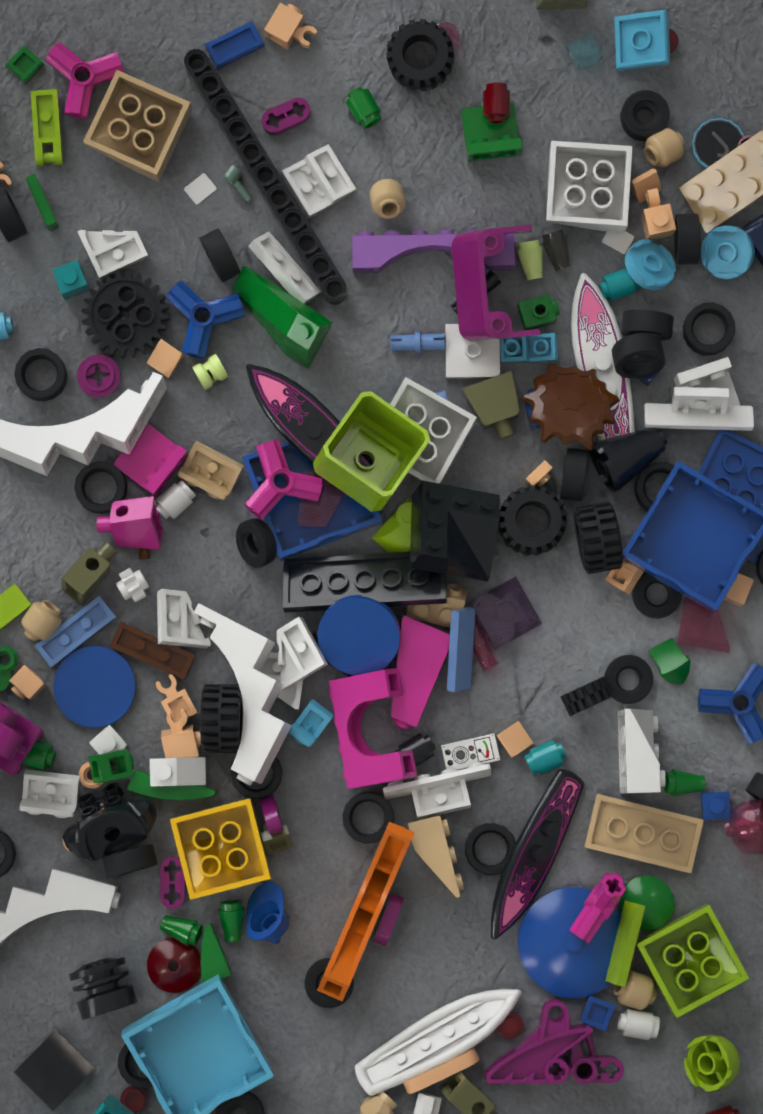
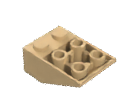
[407,815,464,898]

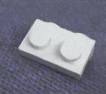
[20,769,80,818]

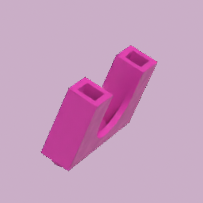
[329,668,417,789]

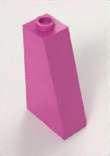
[391,615,450,731]

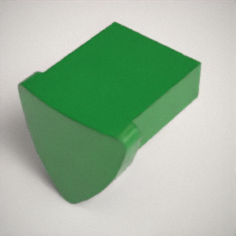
[648,638,691,685]

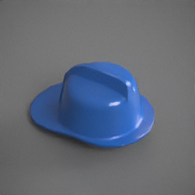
[246,882,289,944]

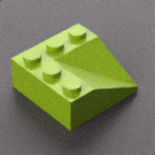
[636,904,749,1018]

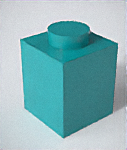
[52,260,89,300]

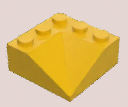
[170,798,272,900]

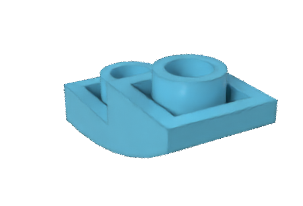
[500,333,558,363]

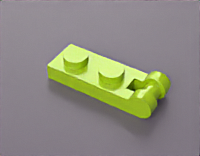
[30,89,64,166]

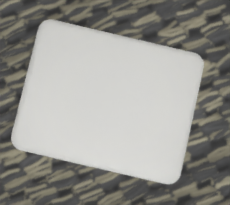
[184,173,217,205]
[602,231,634,254]

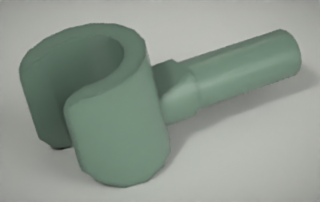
[225,165,252,202]

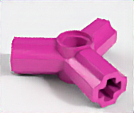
[45,42,125,119]
[244,439,323,520]
[569,872,626,943]

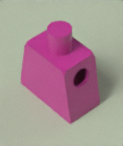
[97,496,163,550]

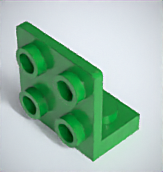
[461,103,522,162]

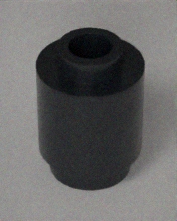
[394,733,436,767]

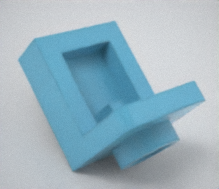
[289,699,334,748]

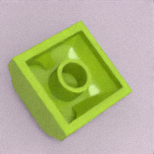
[372,498,412,553]

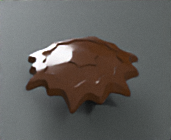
[521,363,619,450]

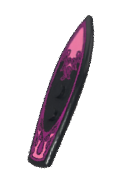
[246,364,372,467]
[491,769,585,940]

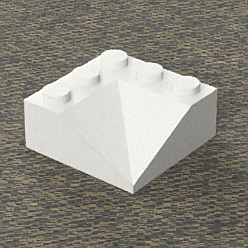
[546,141,632,233]
[390,377,478,484]
[617,709,665,794]

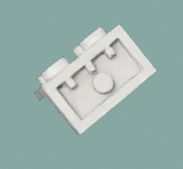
[674,357,741,406]

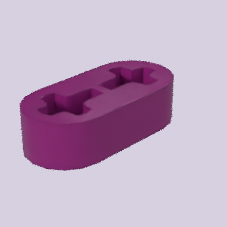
[262,98,310,136]
[260,795,283,835]
[160,856,186,909]
[373,893,404,947]

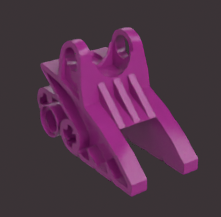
[0,702,44,777]
[484,999,624,1084]

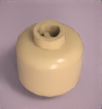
[644,128,685,168]
[369,179,406,219]
[21,600,62,642]
[614,970,657,1010]

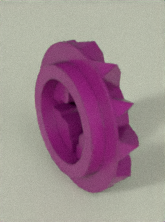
[77,354,120,398]

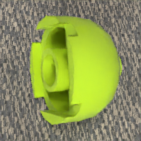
[684,1035,741,1092]

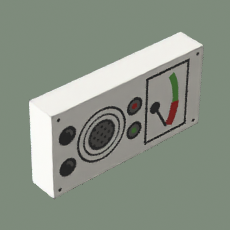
[441,733,500,770]

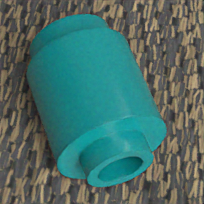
[599,268,641,301]
[524,739,567,775]

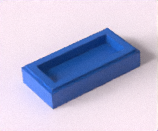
[205,21,265,70]

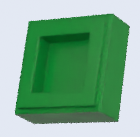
[5,45,44,84]

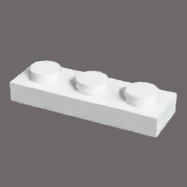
[248,231,321,304]

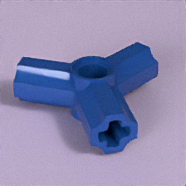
[165,280,245,359]
[697,662,763,745]

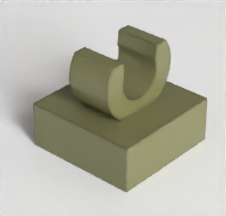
[260,820,294,855]

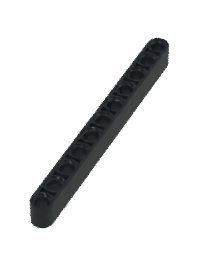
[184,49,347,305]

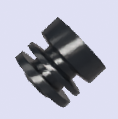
[69,957,138,1020]

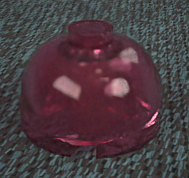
[725,799,763,854]

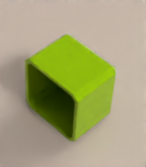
[313,391,430,512]

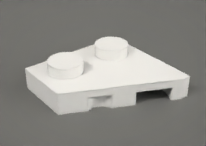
[157,589,211,649]

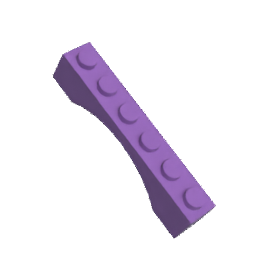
[352,230,515,273]

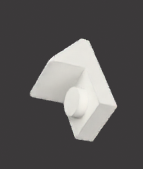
[150,757,206,786]

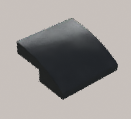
[14,1029,95,1111]

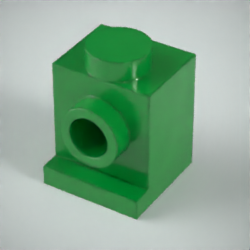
[517,294,560,331]
[88,749,134,783]

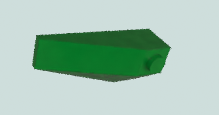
[232,266,333,369]

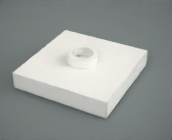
[445,324,500,379]

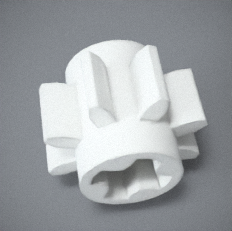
[116,568,149,602]

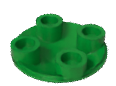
[619,875,674,931]

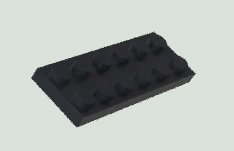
[283,552,447,613]

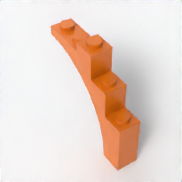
[317,822,415,1001]

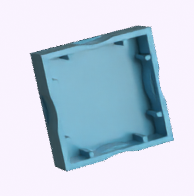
[121,974,274,1114]

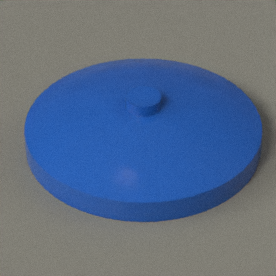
[518,887,621,998]

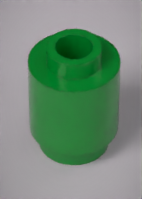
[345,87,382,129]
[22,740,56,771]

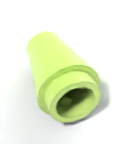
[517,240,543,280]

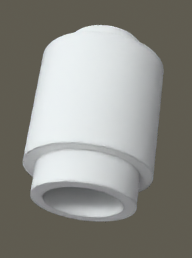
[156,480,196,519]
[617,1008,660,1040]

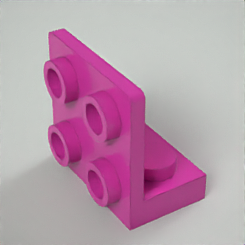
[114,423,189,498]

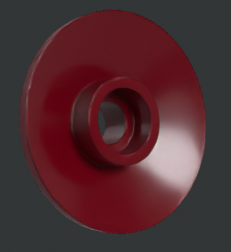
[147,938,201,993]

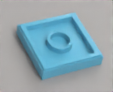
[614,10,670,71]

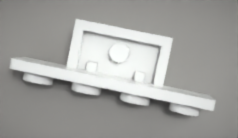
[644,386,754,431]
[383,762,491,820]

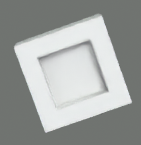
[89,725,128,762]

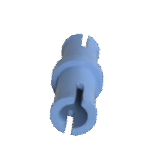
[391,331,445,353]

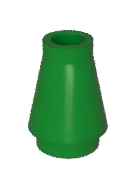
[664,769,706,796]
[218,900,245,942]
[160,915,203,946]

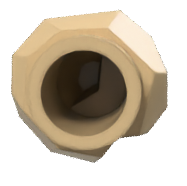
[360,1092,397,1114]

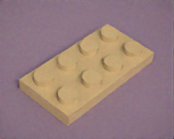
[679,129,763,233]
[584,794,704,873]

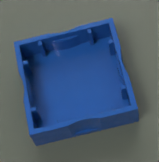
[242,420,382,561]
[622,461,763,613]

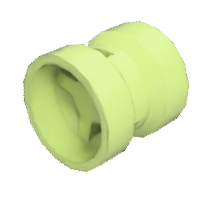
[192,354,229,391]

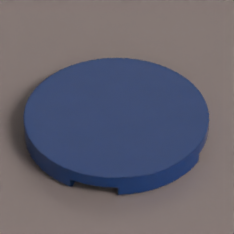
[318,595,400,675]
[53,646,136,728]

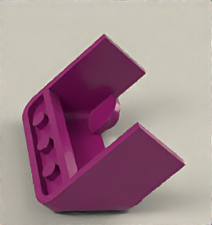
[452,225,541,341]

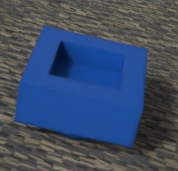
[701,791,731,820]
[579,995,615,1031]

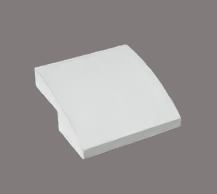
[280,144,356,219]

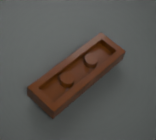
[110,622,196,680]

